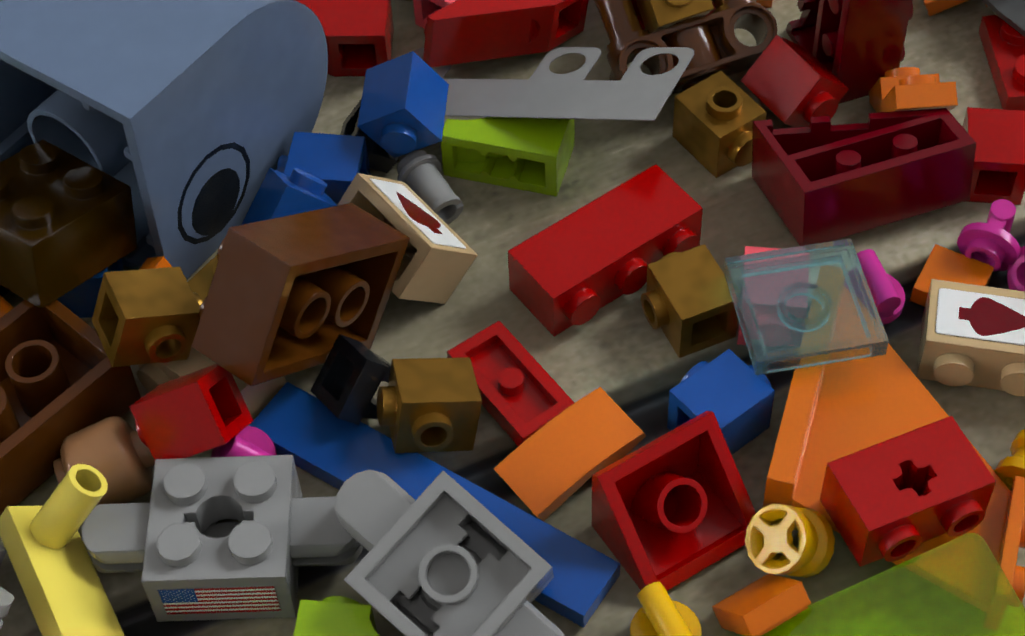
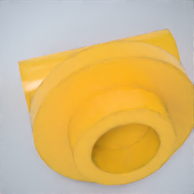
[630,582,702,636]

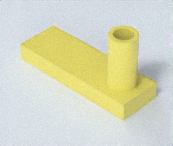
[0,464,125,636]

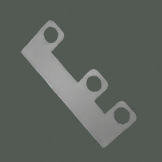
[414,47,694,121]

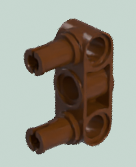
[594,0,778,95]

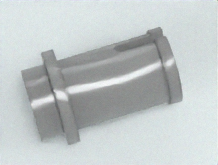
[397,150,464,224]

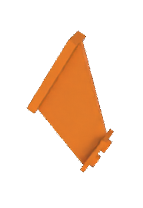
[762,267,1025,633]

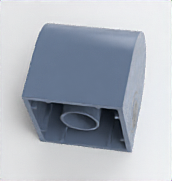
[0,0,328,280]

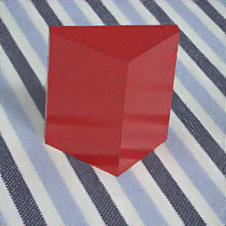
[592,411,756,591]

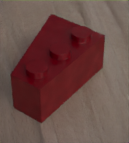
[786,0,913,104]
[752,108,976,249]

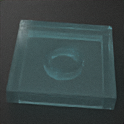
[723,238,889,375]

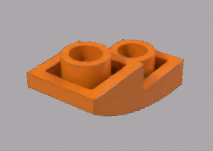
[869,67,958,112]
[494,387,646,521]

